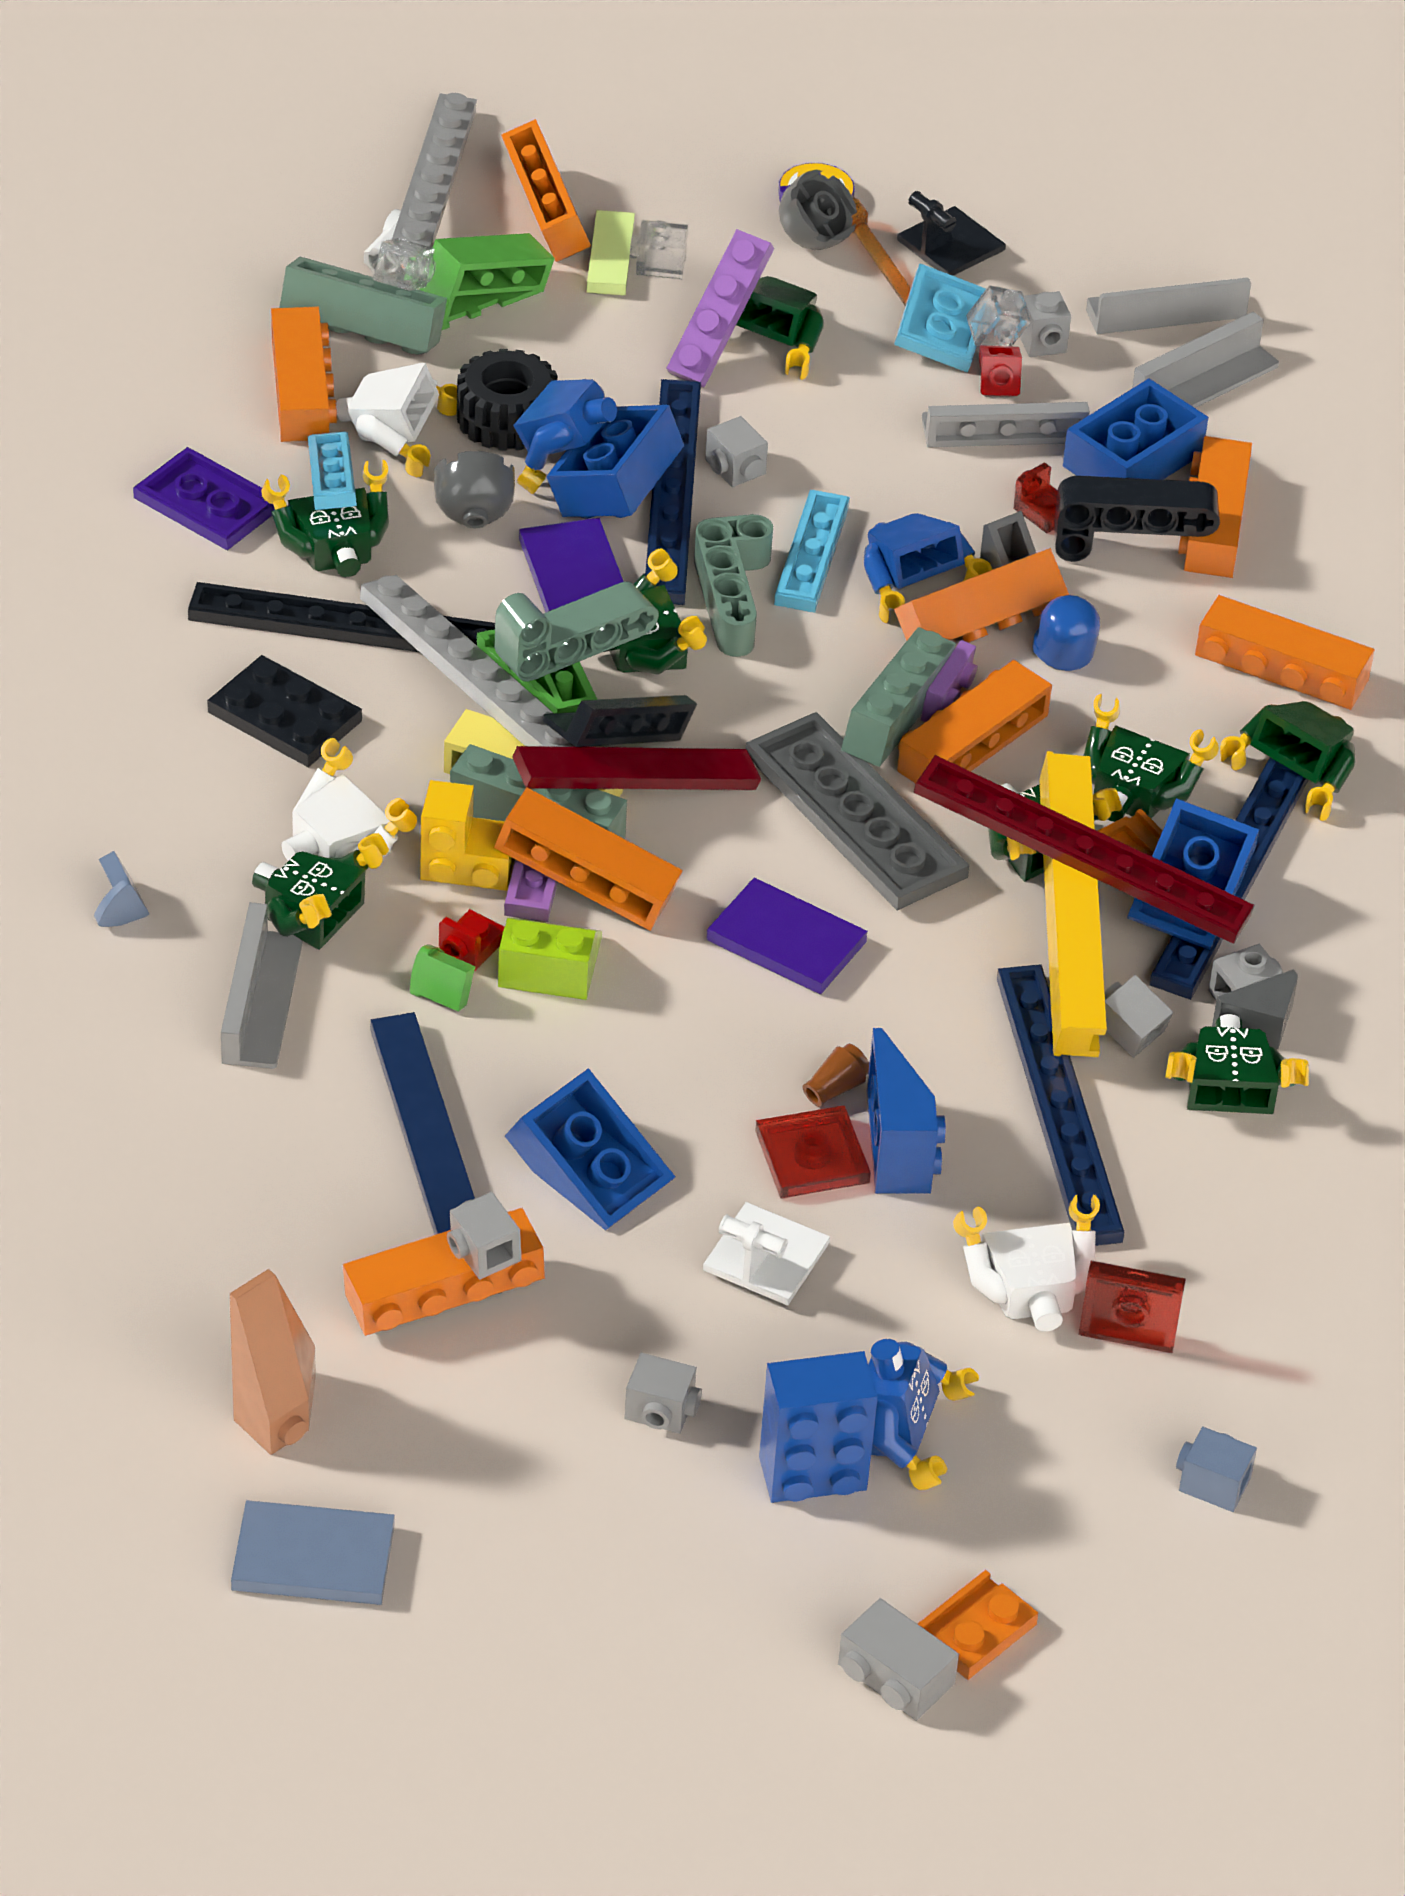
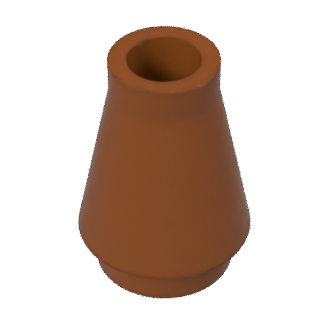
[803,1043,869,1107]

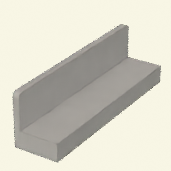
[1086,278,1251,334]
[1132,312,1279,408]
[922,402,1090,447]
[221,902,303,1069]

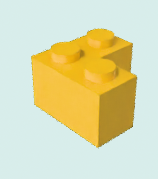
[420,780,515,891]

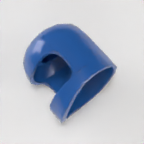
[1033,595,1100,671]

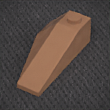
[230,1269,316,1455]

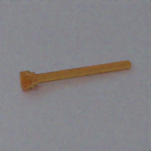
[852,197,911,306]

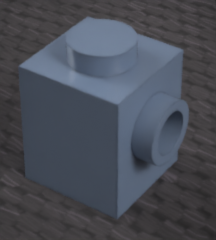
[1176,1426,1257,1512]

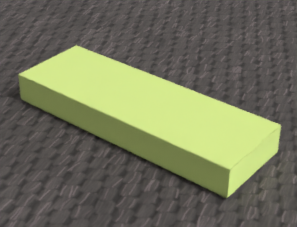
[587,210,635,296]

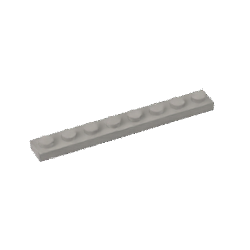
[390,93,477,261]
[360,575,575,747]

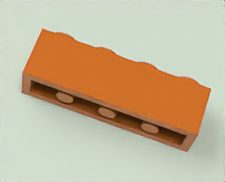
[501,119,591,262]
[271,307,337,442]
[1178,436,1252,578]
[894,548,1069,643]
[1195,595,1375,710]
[897,660,1052,784]
[494,787,683,931]
[343,1207,545,1336]

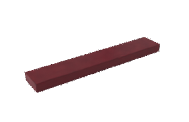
[512,746,761,790]

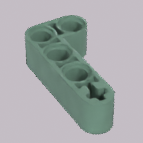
[694,514,773,657]
[495,581,659,682]

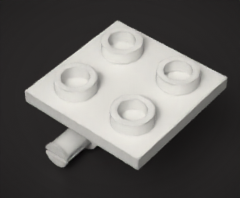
[703,1202,830,1306]

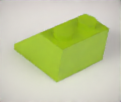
[498,918,602,1000]

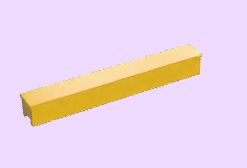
[1039,751,1107,1057]

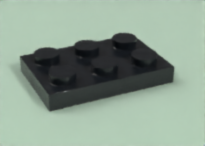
[207,655,362,768]

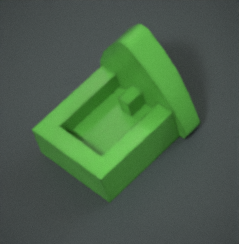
[410,944,475,1012]

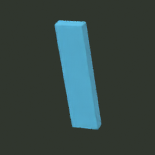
[308,431,357,510]
[774,490,850,613]

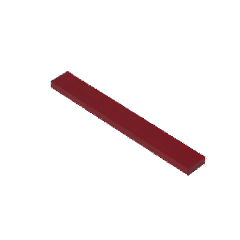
[914,755,1255,944]

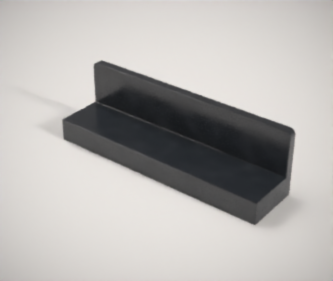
[541,695,697,747]

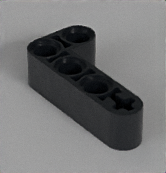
[1054,476,1220,562]

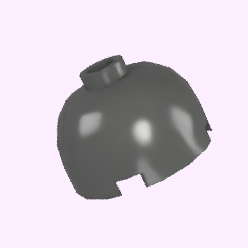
[779,169,857,250]
[434,451,515,529]

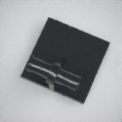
[897,191,1006,276]

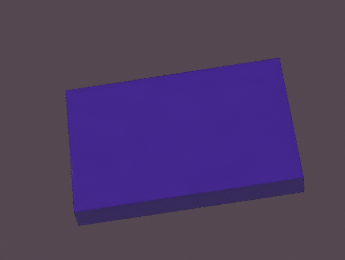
[133,447,275,551]
[519,518,624,613]
[707,877,868,995]

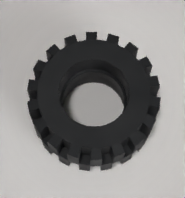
[457,349,558,451]

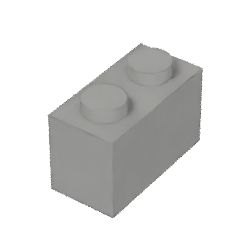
[838,1598,959,1721]

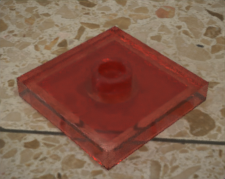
[755,1105,871,1199]
[1078,1261,1186,1353]

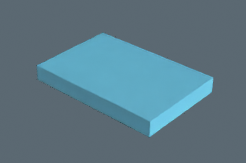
[894,264,992,373]

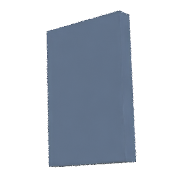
[231,1500,395,1605]

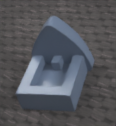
[94,851,149,927]

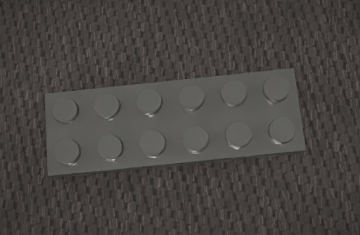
[746,712,969,911]

